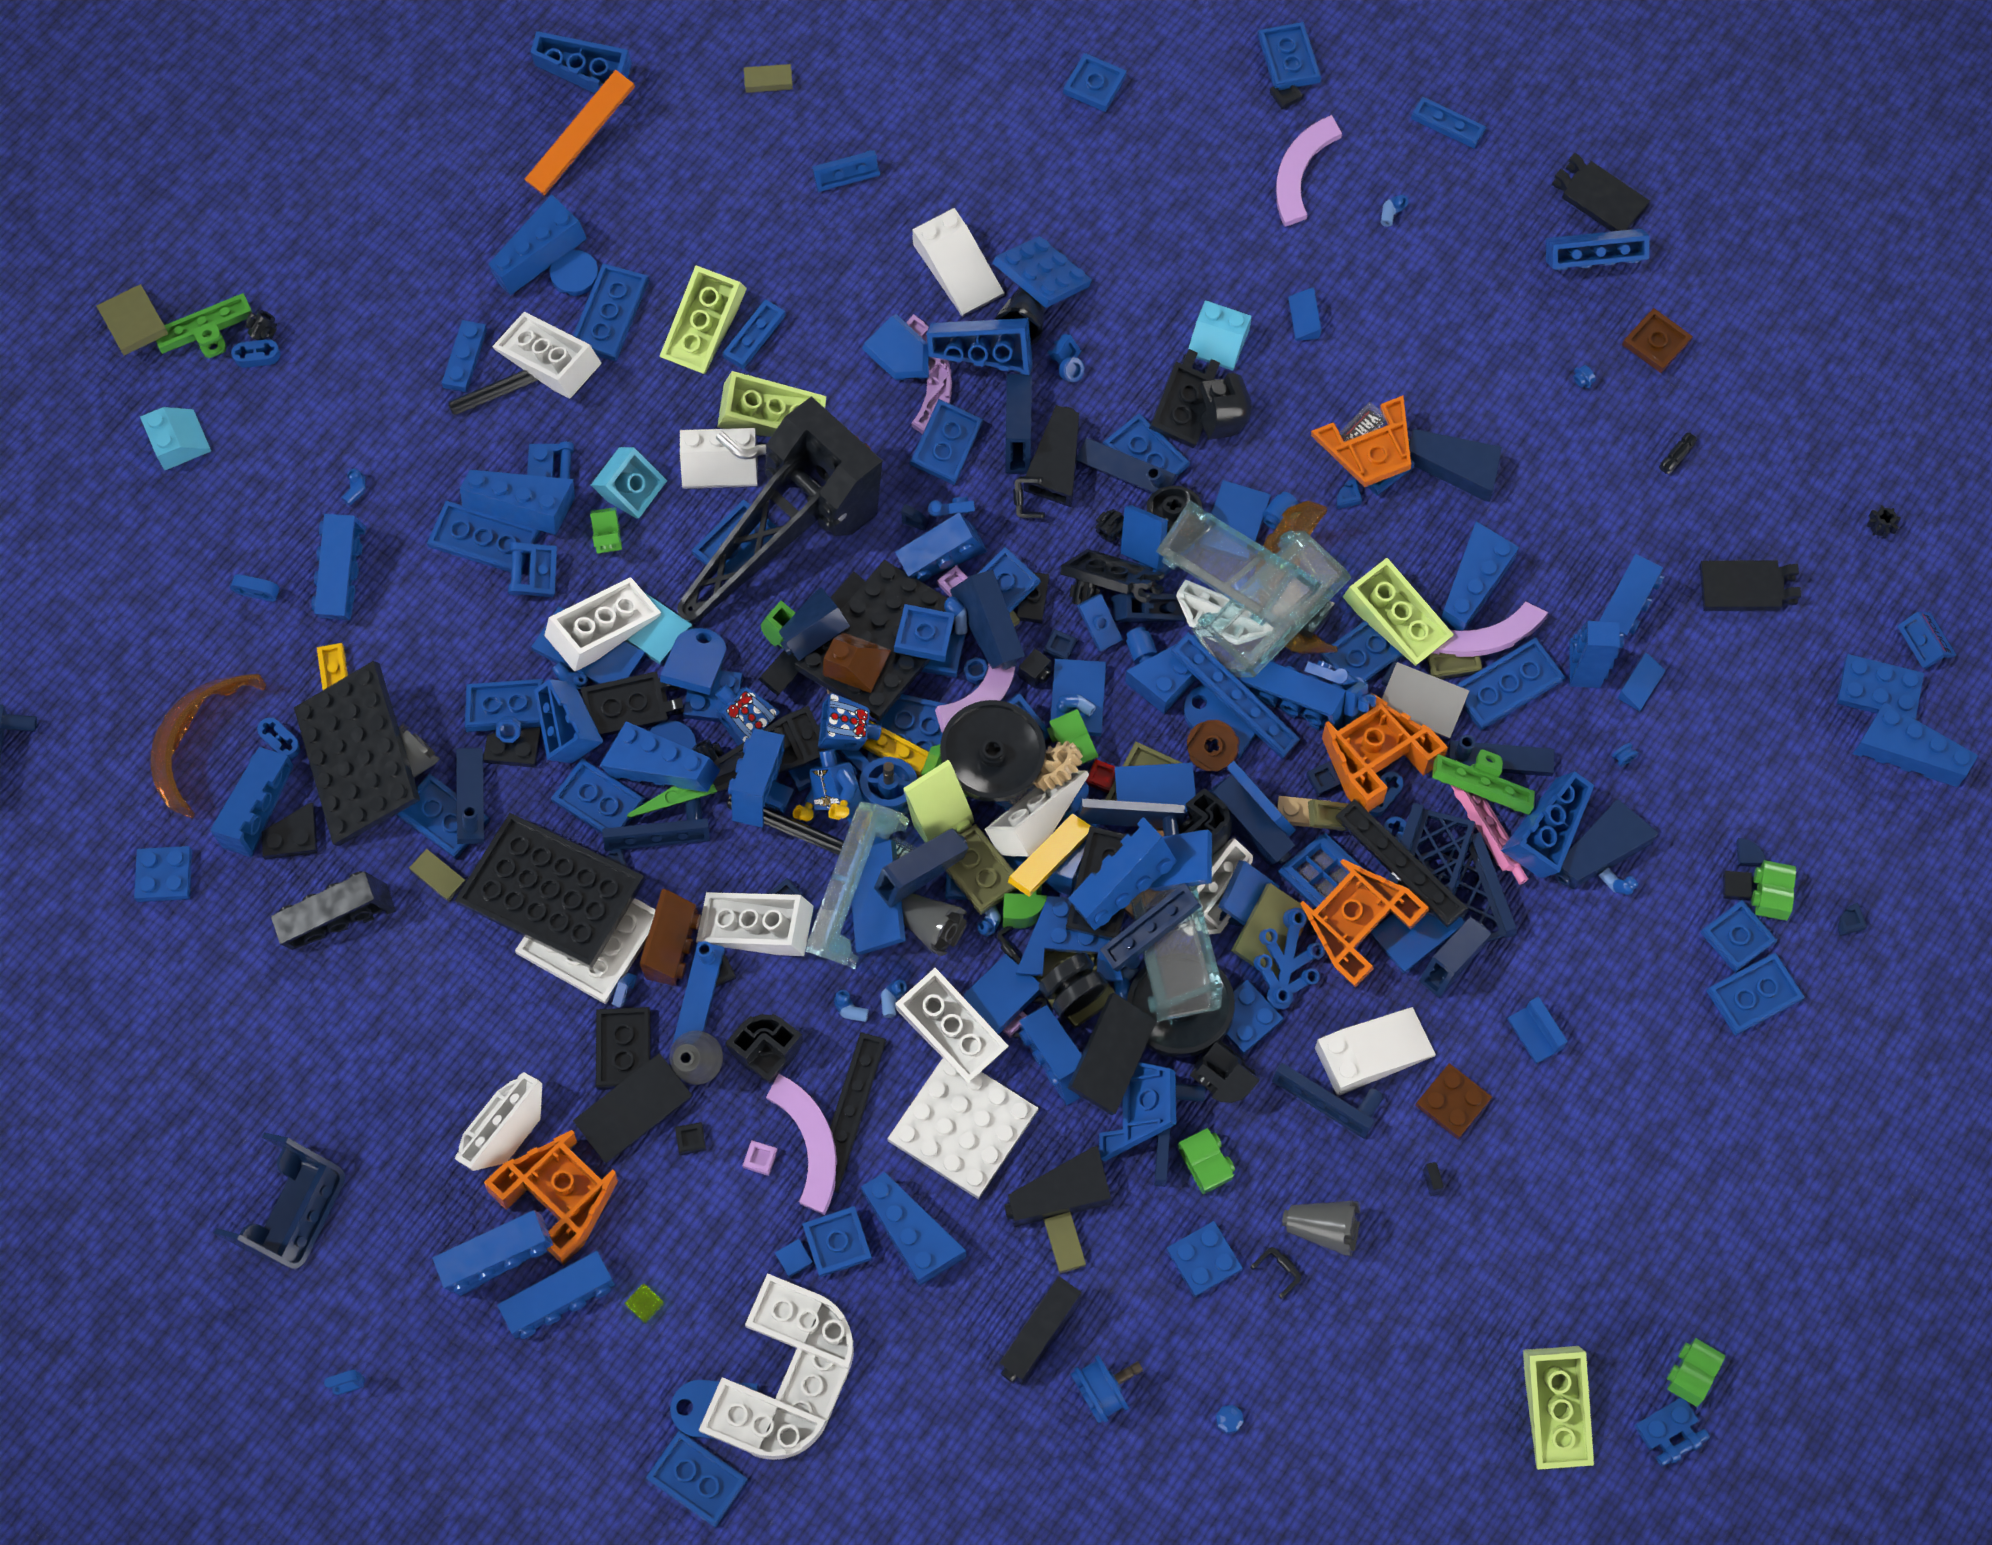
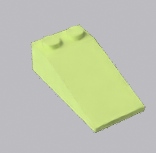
[659,266,747,374]
[717,371,826,437]
[1343,558,1454,666]
[903,760,974,843]
[1523,1346,1594,1469]

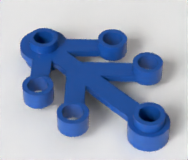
[1254,908,1325,1009]

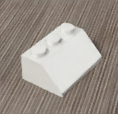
[680,428,758,489]

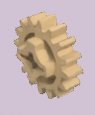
[1034,741,1083,791]

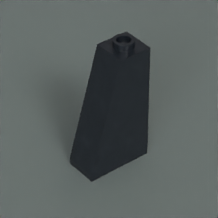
[1024,405,1079,507]
[1004,1146,1111,1227]
[999,1276,1082,1384]

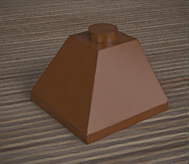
[823,632,891,693]

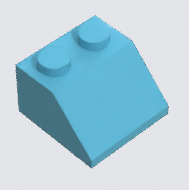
[1188,300,1252,371]
[140,407,211,470]
[591,447,667,519]

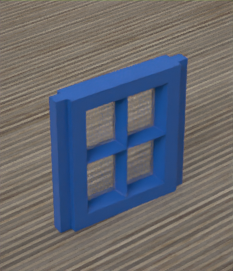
[1278,833,1364,908]

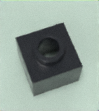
[1018,649,1051,689]

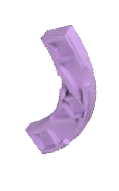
[1276,115,1342,227]
[906,314,952,434]
[1432,602,1548,657]
[935,662,1015,733]
[766,1074,837,1215]

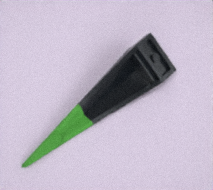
[627,705,827,818]

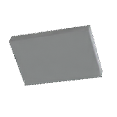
[1382,662,1469,739]

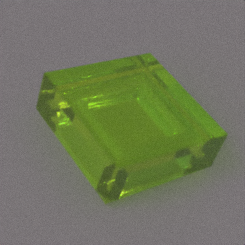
[624,1283,664,1324]

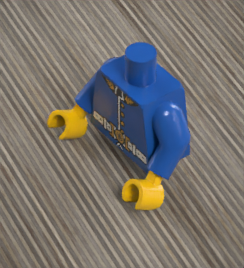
[793,749,864,822]

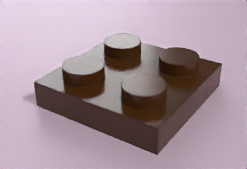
[1622,308,1693,373]
[1415,1063,1492,1140]

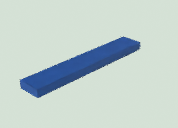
[1170,632,1300,759]

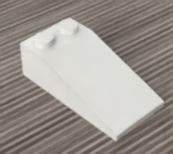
[912,208,1004,317]
[492,312,602,399]
[544,577,661,672]
[985,770,1089,857]
[696,892,814,956]
[895,968,1008,1083]
[1315,1007,1436,1096]

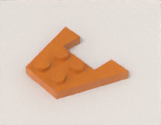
[1311,396,1411,487]

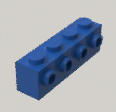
[1546,229,1650,270]

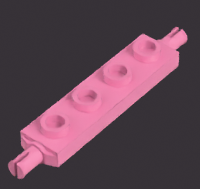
[1451,760,1529,885]

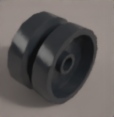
[1146,486,1202,551]
[1039,953,1108,1019]

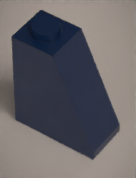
[779,587,850,661]
[1419,917,1492,998]

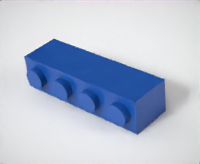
[497,1251,615,1339]

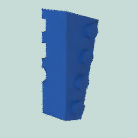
[530,31,632,94]
[488,194,587,295]
[926,318,1033,375]
[460,470,575,535]
[311,514,366,620]
[1441,521,1519,631]
[1569,621,1624,688]
[1240,656,1346,731]
[1853,703,1978,787]
[600,721,720,792]
[210,747,294,858]
[1501,771,1594,878]
[1068,817,1177,931]
[861,1172,966,1286]
[432,1210,553,1296]

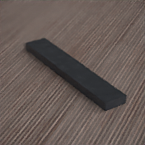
[758,571,865,696]
[1336,799,1467,928]
[830,1032,887,1193]

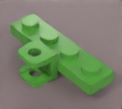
[156,293,252,358]
[1432,749,1535,815]

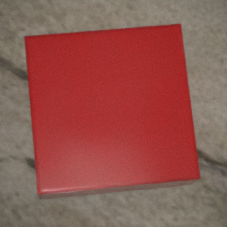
[1086,759,1115,793]

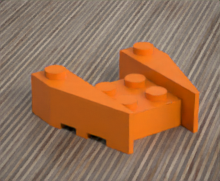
[1322,693,1448,812]
[1300,859,1429,988]
[484,1130,618,1266]

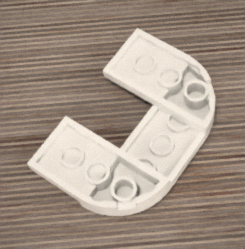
[699,1274,854,1460]

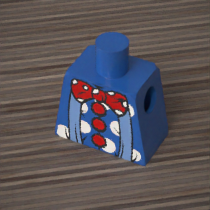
[715,684,780,746]
[818,693,881,751]

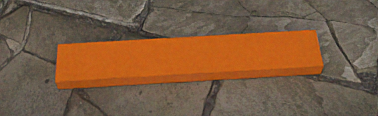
[524,70,635,196]

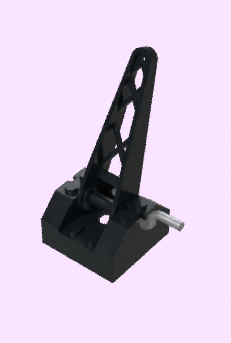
[677,396,883,623]

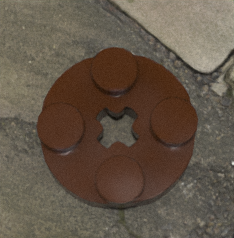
[1187,720,1240,771]

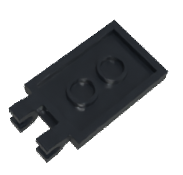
[1552,153,1650,232]
[1149,349,1220,449]
[1061,549,1165,603]
[1700,560,1801,611]
[581,671,684,737]

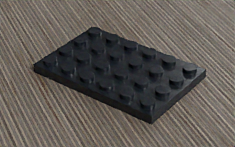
[795,560,955,722]
[294,661,420,846]
[455,812,646,969]

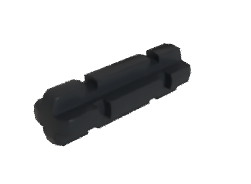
[1659,432,1697,474]

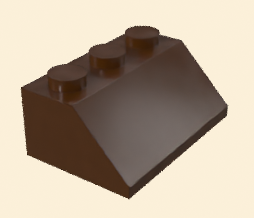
[640,889,701,987]

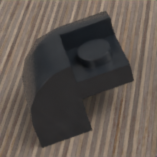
[1199,373,1252,440]
[1179,788,1232,856]
[726,1014,803,1084]
[1190,1041,1260,1103]

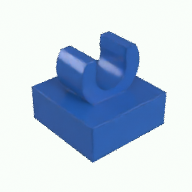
[1047,334,1081,365]
[1344,682,1376,717]

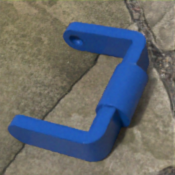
[324,1370,365,1395]

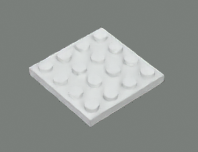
[515,898,655,1004]
[888,1058,1038,1200]

